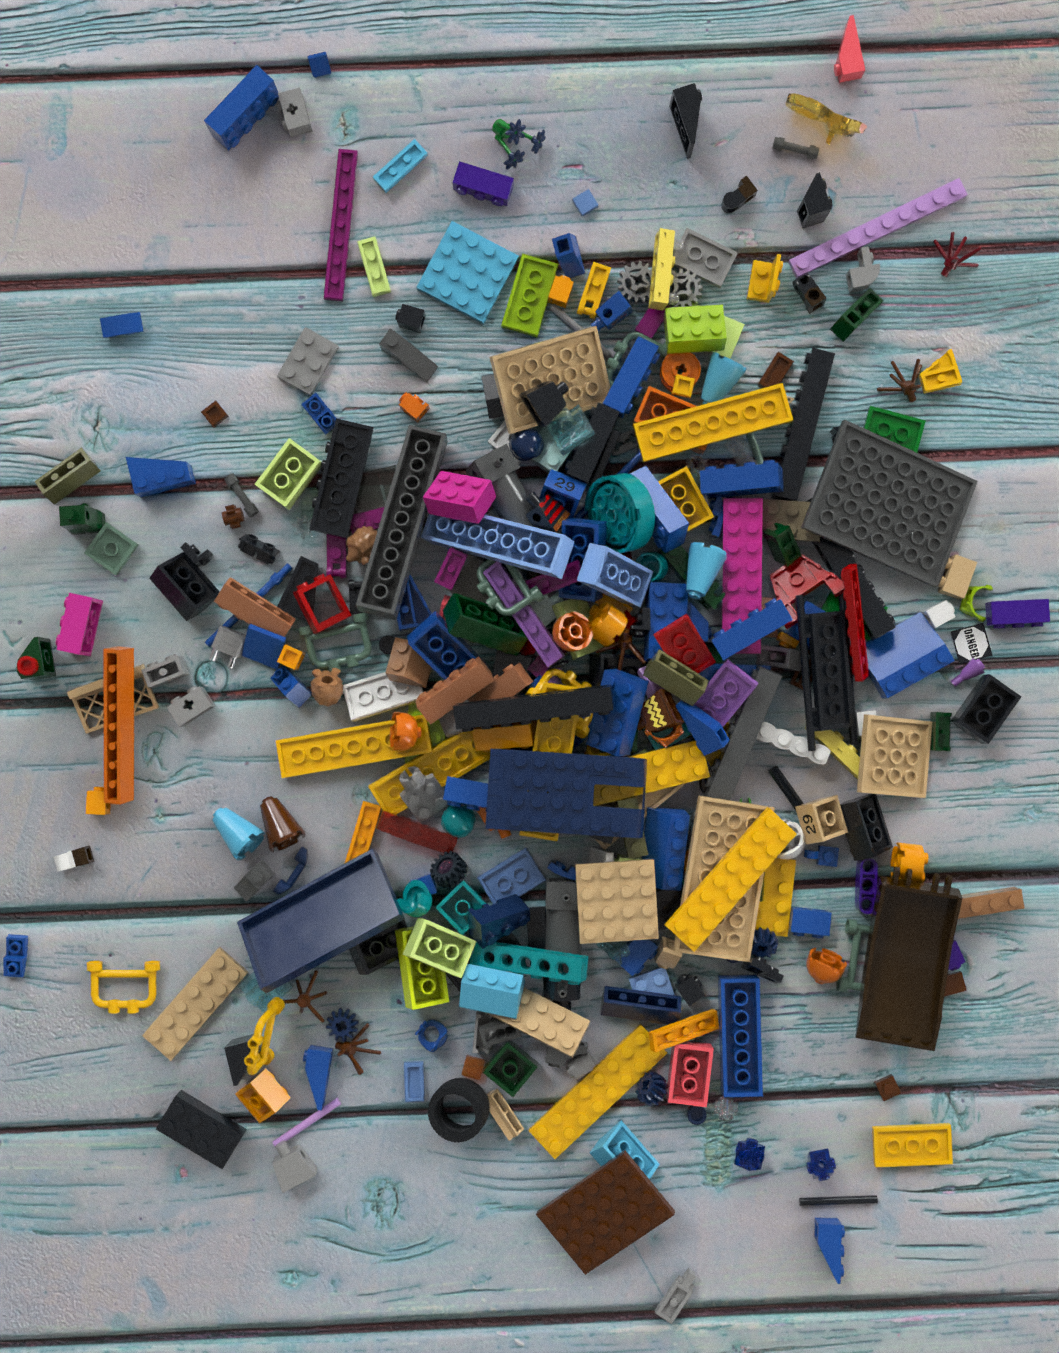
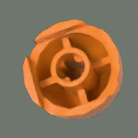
[552,612,593,652]
[390,712,421,751]
[806,948,847,984]

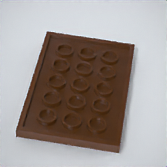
[536,1150,675,1275]

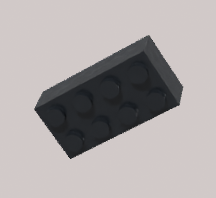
[564,402,619,488]
[156,1090,247,1169]

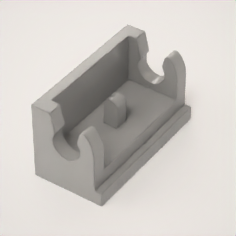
[472,1011,494,1054]

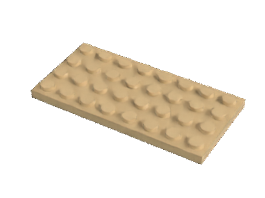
[673,795,775,962]

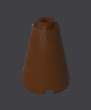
[260,796,306,852]

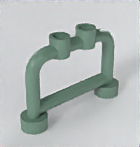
[605,332,667,409]
[477,559,545,616]
[298,613,372,672]
[836,919,870,992]

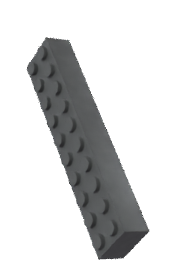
[356,425,448,620]

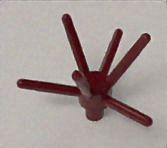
[934,232,981,277]

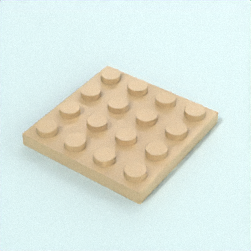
[857,714,933,798]
[575,859,659,944]

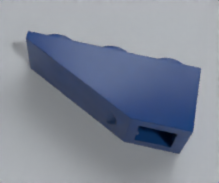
[675,700,730,756]
[814,1217,845,1284]

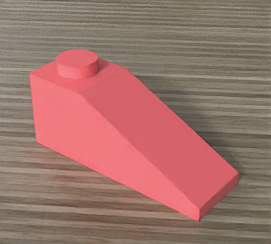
[834,15,865,83]

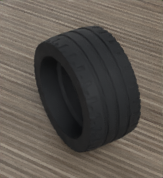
[428,1078,490,1143]

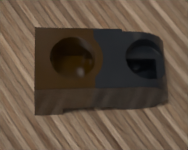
[721,175,758,213]
[792,273,826,314]

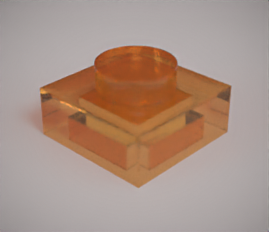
[461,1055,485,1080]

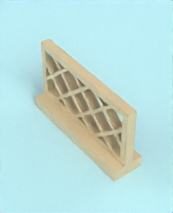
[67,664,159,734]

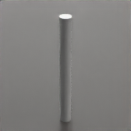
[550,304,612,359]

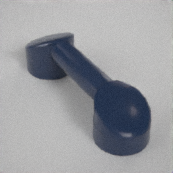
[273,846,308,895]

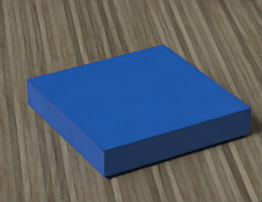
[242,624,286,670]

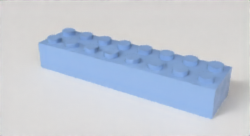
[421,514,574,579]

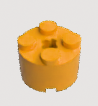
[588,601,627,647]
[890,842,928,883]

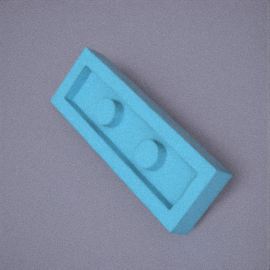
[373,139,428,193]

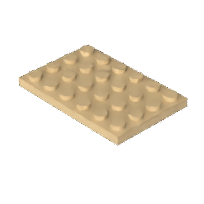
[489,326,610,434]

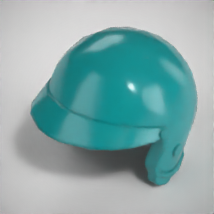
[635,552,668,582]
[441,806,476,838]
[397,880,432,918]

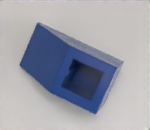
[552,233,585,279]
[271,665,312,708]

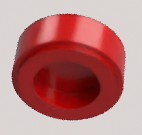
[17,656,39,676]

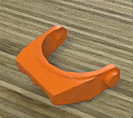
[644,725,684,748]

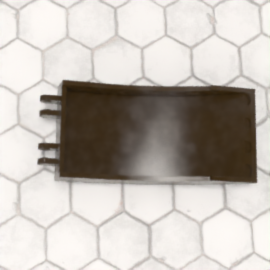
[855,867,963,1051]

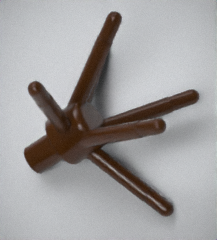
[877,359,922,402]
[596,628,646,670]
[283,970,328,1023]
[335,1023,381,1075]

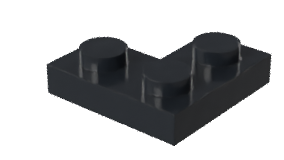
[741,956,784,984]

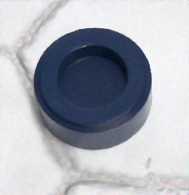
[687,1105,707,1125]

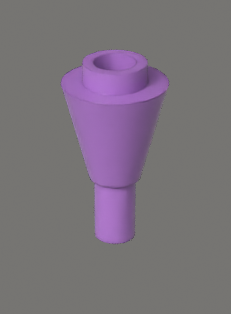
[951,658,985,687]

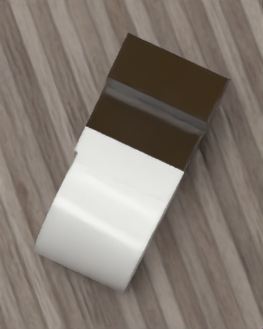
[53,845,95,872]

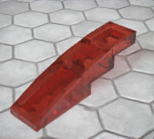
[376,810,458,853]

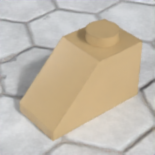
[655,936,683,969]

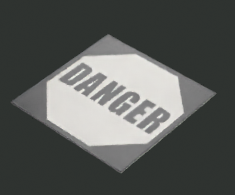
[950,623,993,664]

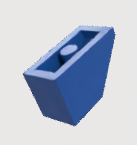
[687,602,712,642]

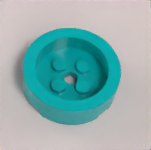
[585,473,655,554]

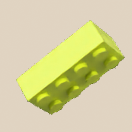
[395,924,449,1010]

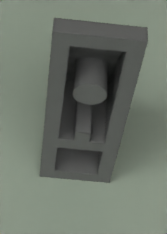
[379,328,438,382]

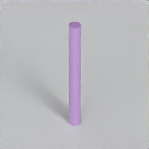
[273,1098,341,1146]

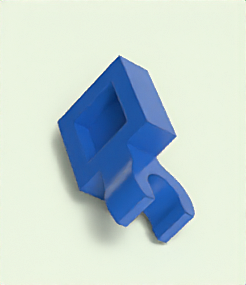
[804,845,839,867]

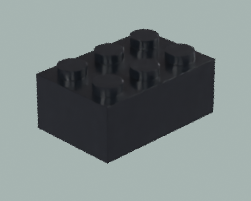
[950,674,1022,744]

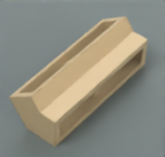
[486,1088,524,1141]

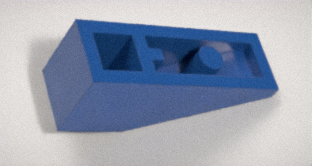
[303,1045,334,1111]

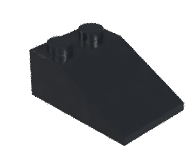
[669,83,702,159]
[589,654,649,687]
[349,919,407,975]

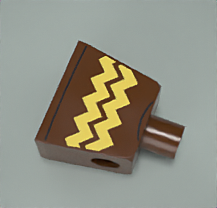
[637,689,684,733]

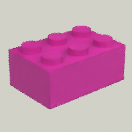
[423,471,496,524]
[55,593,103,656]

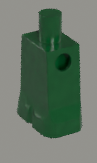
[59,503,105,535]

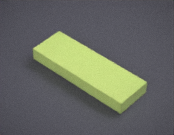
[357,236,391,297]

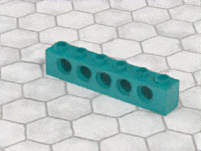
[469,942,588,985]

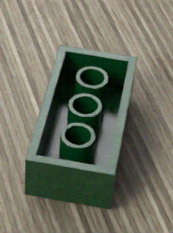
[443,593,528,656]

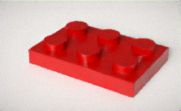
[653,614,716,673]

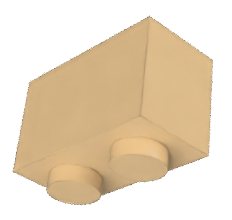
[938,554,977,600]

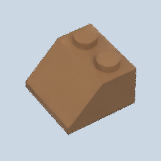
[385,637,432,688]

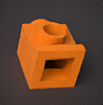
[399,392,430,423]

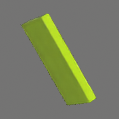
[501,254,559,338]

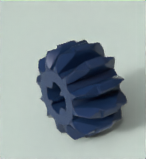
[751,927,778,959]
[326,1008,359,1042]
[635,1071,669,1107]

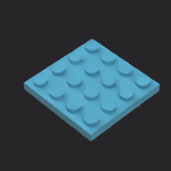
[416,221,519,324]

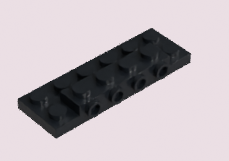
[310,418,374,539]

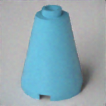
[701,352,747,404]
[686,542,727,599]
[213,808,265,861]

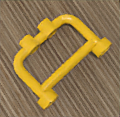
[525,668,593,738]
[87,961,160,1014]
[244,997,285,1075]

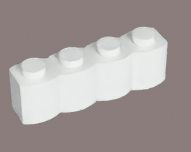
[756,722,831,764]

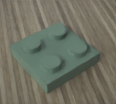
[84,522,139,576]

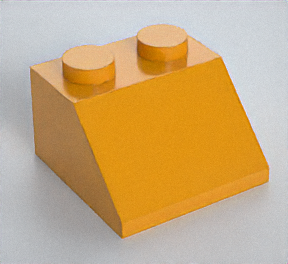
[235,1068,291,1123]

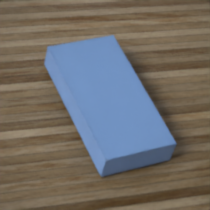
[404,1061,425,1102]

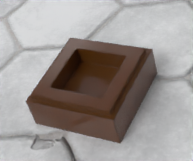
[201,400,229,428]

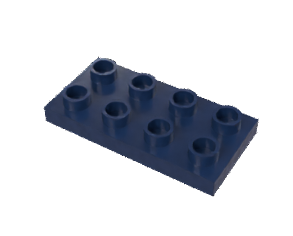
[237,849,405,993]

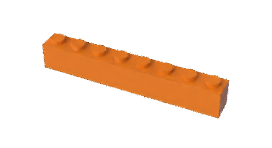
[103,646,134,805]

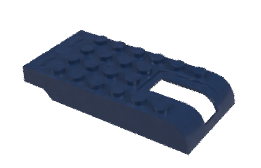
[485,749,647,838]

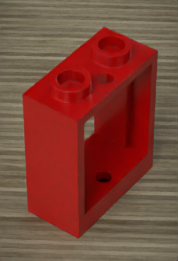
[293,573,352,634]

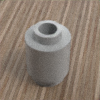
[566,1052,596,1079]

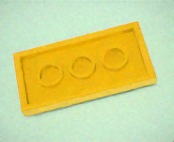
[755,857,796,937]
[872,1123,953,1167]

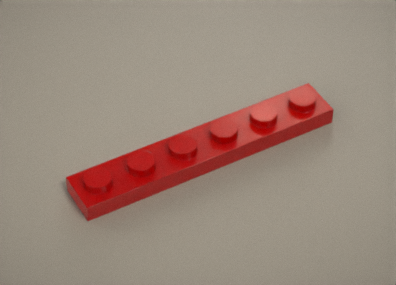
[841,564,869,682]

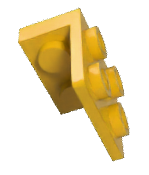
[746,254,783,303]

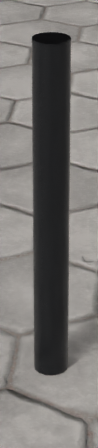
[799,1195,878,1206]

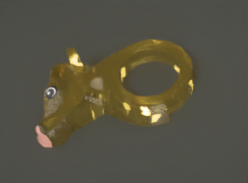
[785,93,867,144]

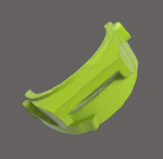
[959,585,993,622]

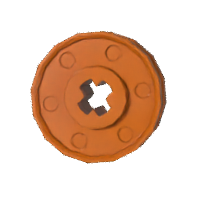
[659,352,701,392]

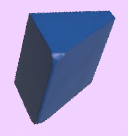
[307,52,331,77]

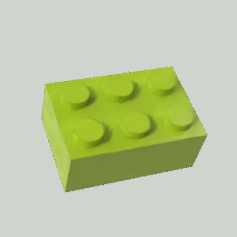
[664,304,727,354]

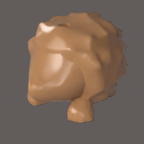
[346,526,377,565]
[310,668,343,707]

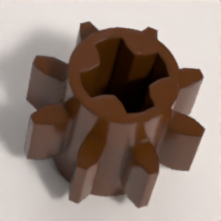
[222,504,245,529]

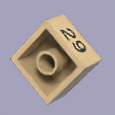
[795,795,848,844]

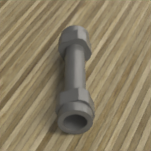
[772,137,819,159]
[224,473,259,518]

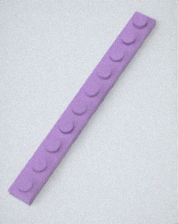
[788,178,968,279]

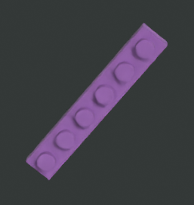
[483,562,565,667]

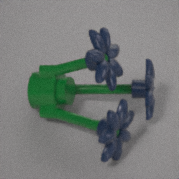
[492,119,546,170]

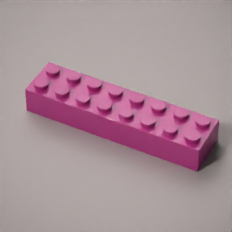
[722,498,763,654]

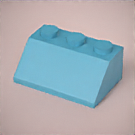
[459,964,525,1019]
[590,1120,660,1179]

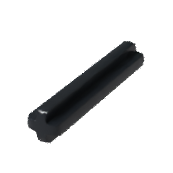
[769,766,804,811]

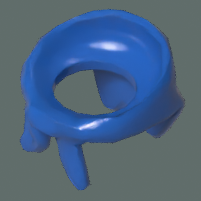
[415,1019,448,1052]

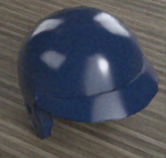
[509,428,544,461]

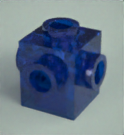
[734,1138,765,1171]
[806,1148,836,1181]

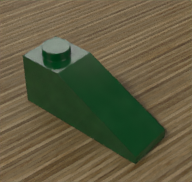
[830,288,884,342]

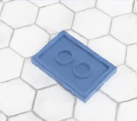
[477,847,546,904]

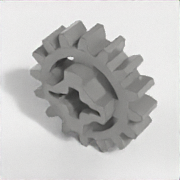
[617,261,652,304]
[667,268,703,307]

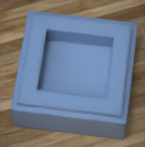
[572,189,598,217]

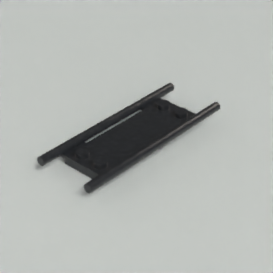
[796,593,858,751]

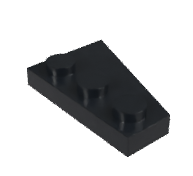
[277,556,319,621]

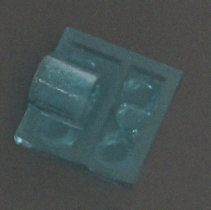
[547,404,595,456]
[238,972,294,1013]

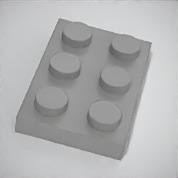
[673,228,738,288]
[277,327,339,396]

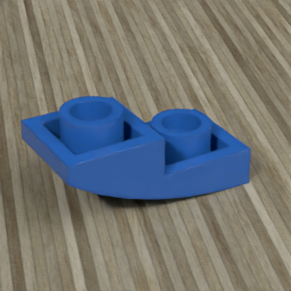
[100,312,144,338]
[301,393,336,435]
[708,496,723,539]
[547,860,576,880]
[3,934,28,977]

